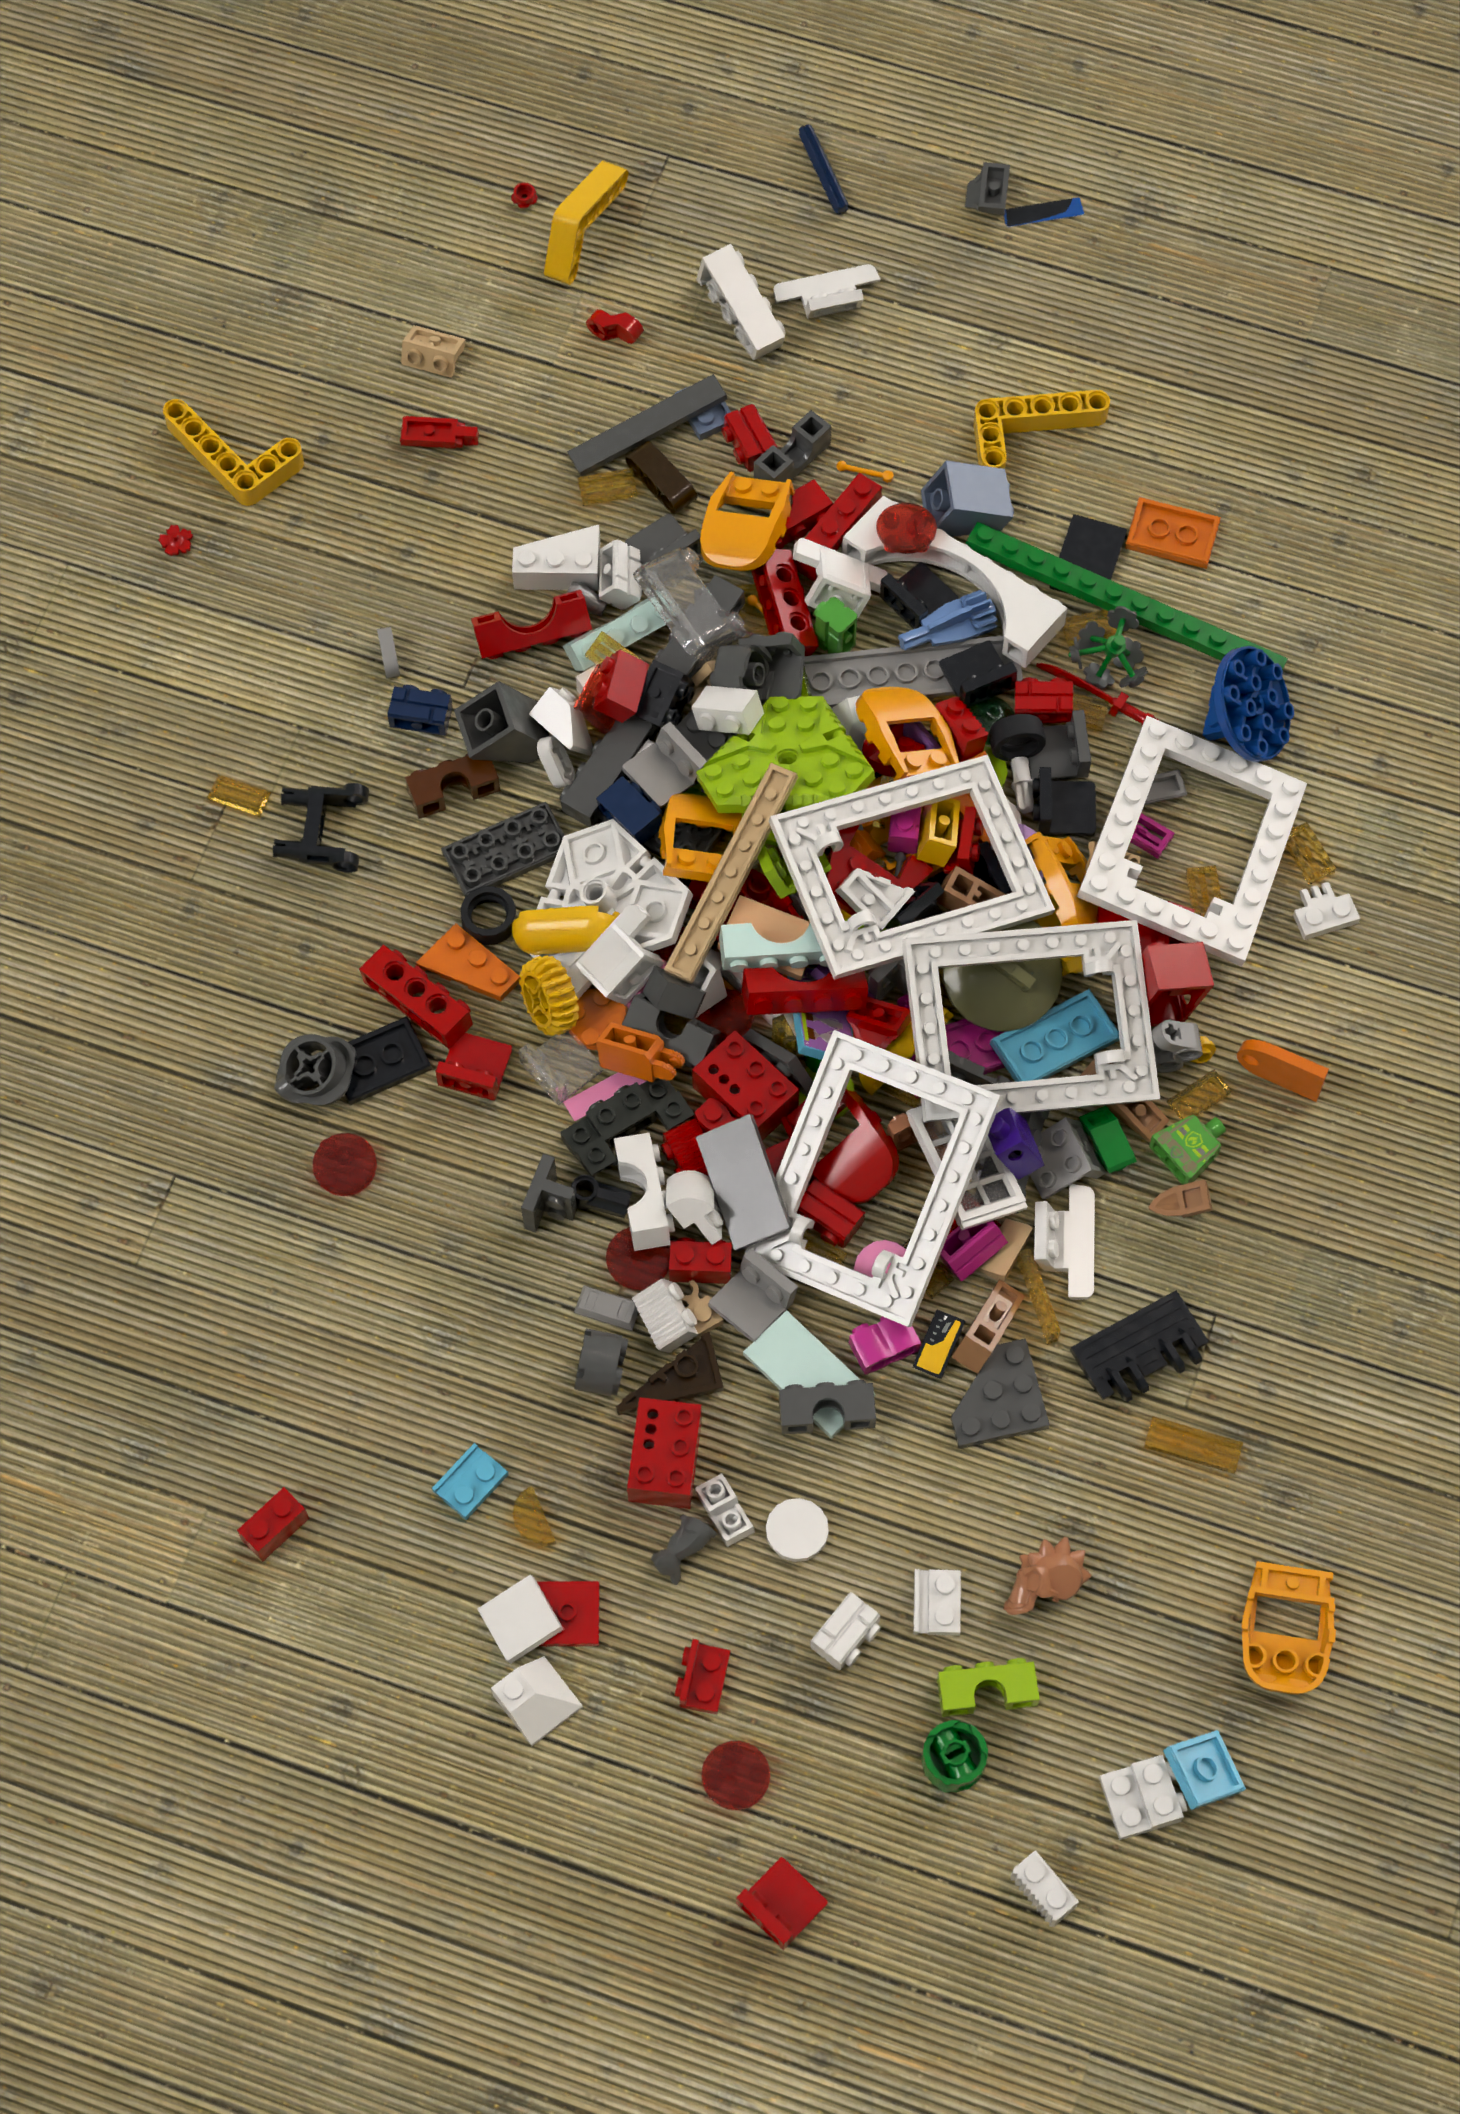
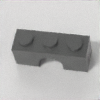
[754,410,832,482]
[622,992,722,1068]
[779,1380,876,1435]

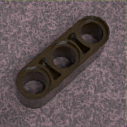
[625,441,698,514]

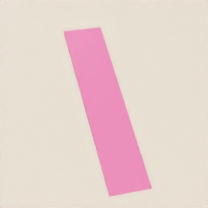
[563,1072,646,1121]

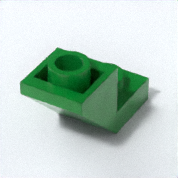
[1079,1105,1137,1173]

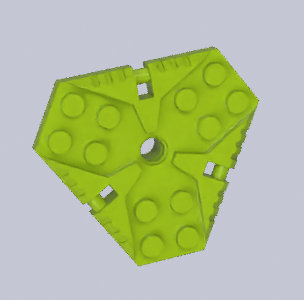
[696,696,875,813]

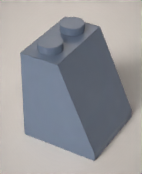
[921,460,1014,537]

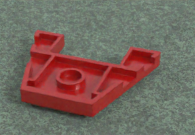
[825,824,933,916]

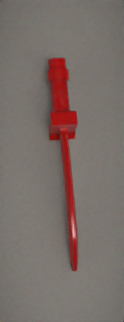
[1036,663,1160,725]

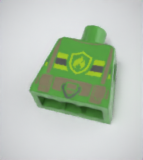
[1149,1115,1226,1185]

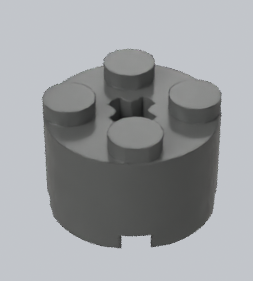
[710,645,774,700]
[574,1328,628,1397]

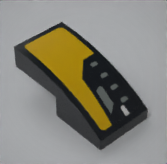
[913,1309,966,1379]

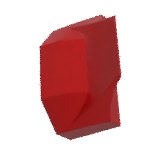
[846,996,911,1050]

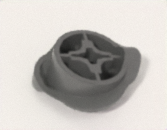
[274,1034,356,1106]

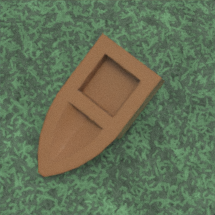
[1148,1180,1213,1218]

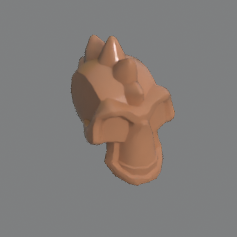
[1003,1537,1091,1615]

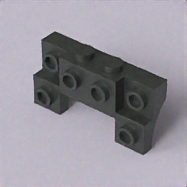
[560,1078,695,1178]

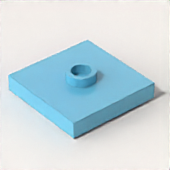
[1163,1730,1246,1810]

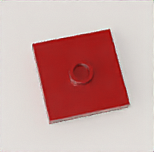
[537,1581,600,1647]

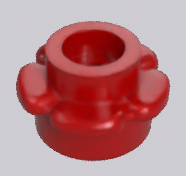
[511,182,538,208]

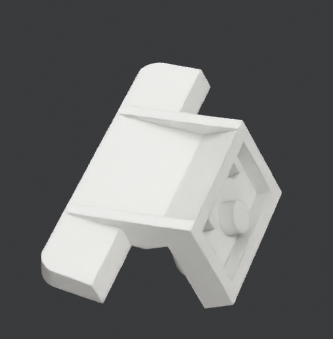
[774,264,881,319]
[793,538,888,619]
[567,904,664,1005]
[1034,1184,1095,1300]

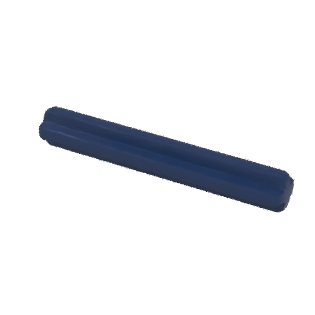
[799,124,848,214]

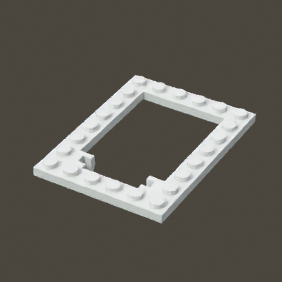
[1076,716,1307,967]
[768,755,1055,980]
[902,920,1160,1122]
[745,1030,1003,1327]

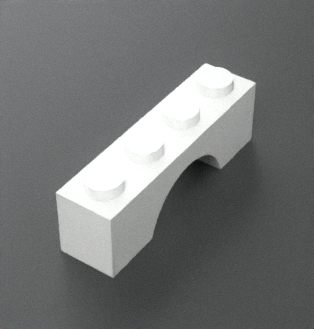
[614,1132,675,1251]

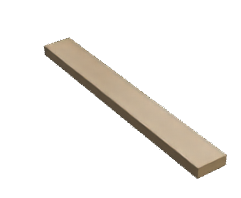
[664,763,798,984]

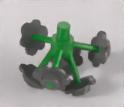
[1068,606,1148,689]

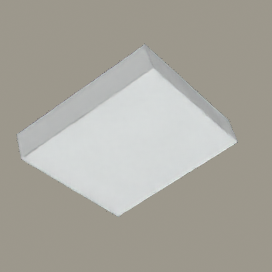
[477,1574,564,1664]

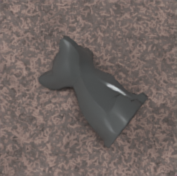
[651,1514,716,1585]

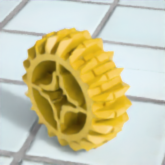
[519,955,579,1036]

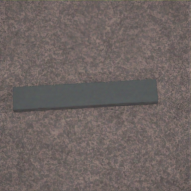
[567,374,728,477]

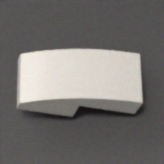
[695,1473,755,1547]

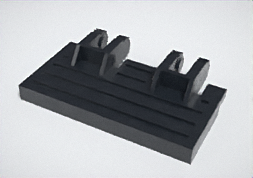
[1070,1290,1209,1402]

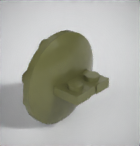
[943,920,1063,1032]

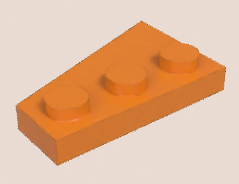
[415,923,521,1001]

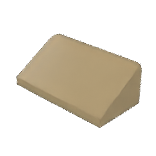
[977,1218,1034,1282]

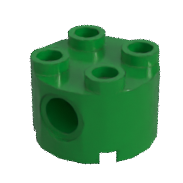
[921,1720,988,1793]

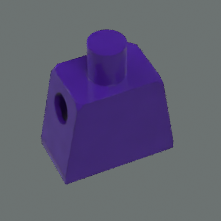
[988,1107,1045,1180]

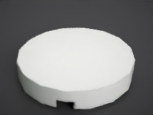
[766,1498,829,1562]

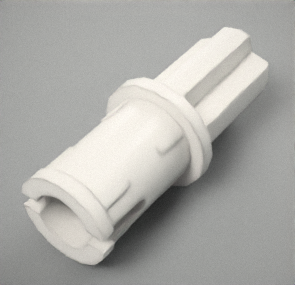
[1010,757,1034,814]

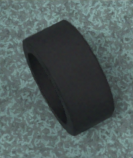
[989,714,1046,761]
[460,886,517,945]

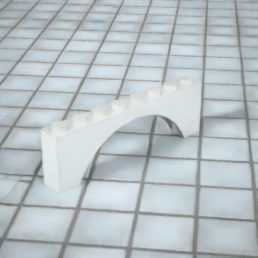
[842,496,1067,668]

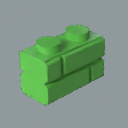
[813,597,857,654]

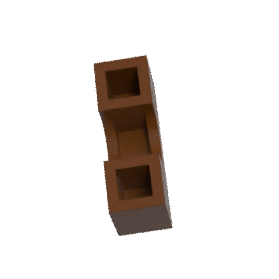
[405,753,500,819]

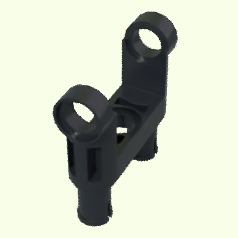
[273,783,369,873]

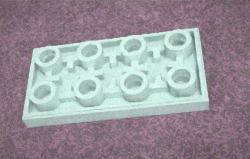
[743,1310,875,1439]

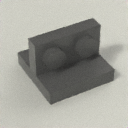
[521,1154,577,1233]

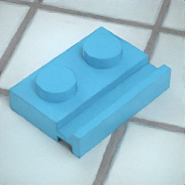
[432,1443,508,1520]

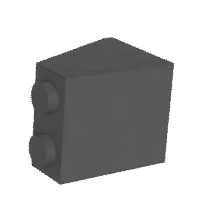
[454,681,550,763]

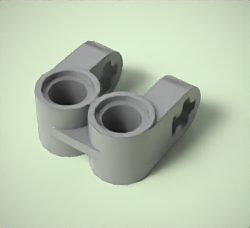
[1152,1020,1203,1073]

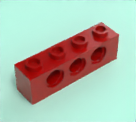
[751,549,819,656]
[359,944,473,1049]

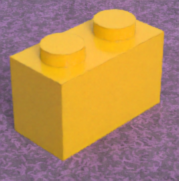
[917,798,961,867]

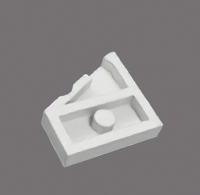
[835,868,915,931]

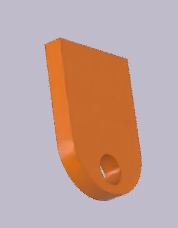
[1237,1039,1329,1102]

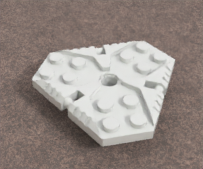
[529,819,693,972]

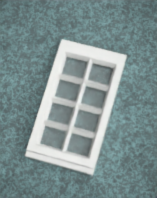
[906,1106,1028,1230]

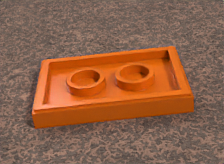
[1125,497,1221,569]

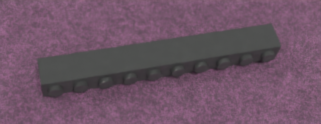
[560,575,745,827]

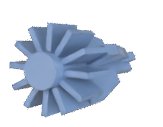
[898,589,998,651]

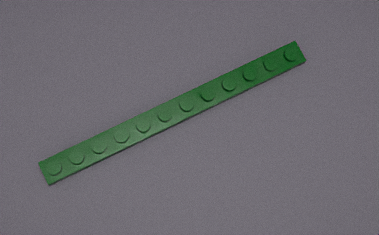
[966,522,1288,671]

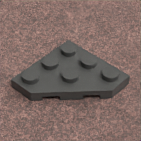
[951,1338,1050,1449]

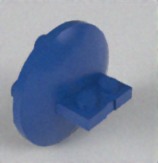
[1202,646,1294,762]

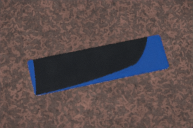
[1003,197,1084,227]

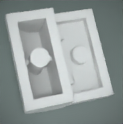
[666,1170,723,1245]

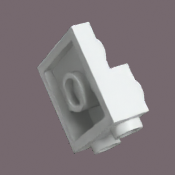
[1099,1755,1187,1840]

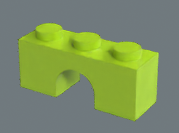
[937,1658,1040,1717]

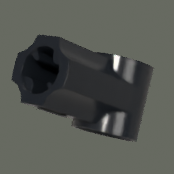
[571,1175,632,1218]

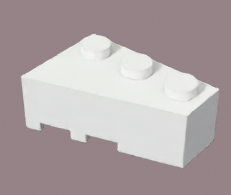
[512,524,600,591]

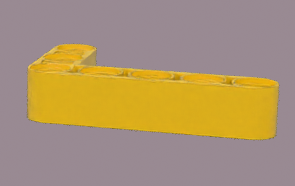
[544,161,629,285]
[973,390,1110,469]
[163,399,304,506]

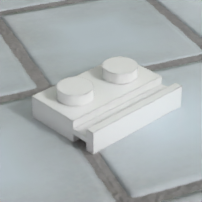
[913,1569,961,1636]

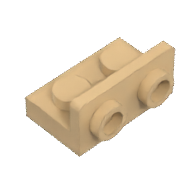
[401,325,465,378]

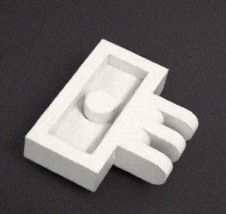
[1293,882,1360,940]

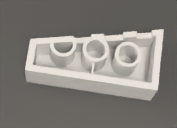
[696,244,786,361]

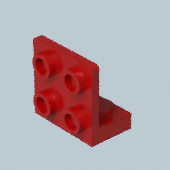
[435,1033,513,1101]
[736,1857,828,1951]

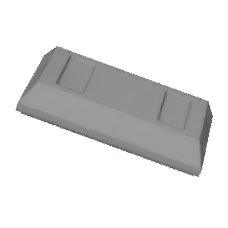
[1144,769,1187,805]
[574,1285,639,1331]

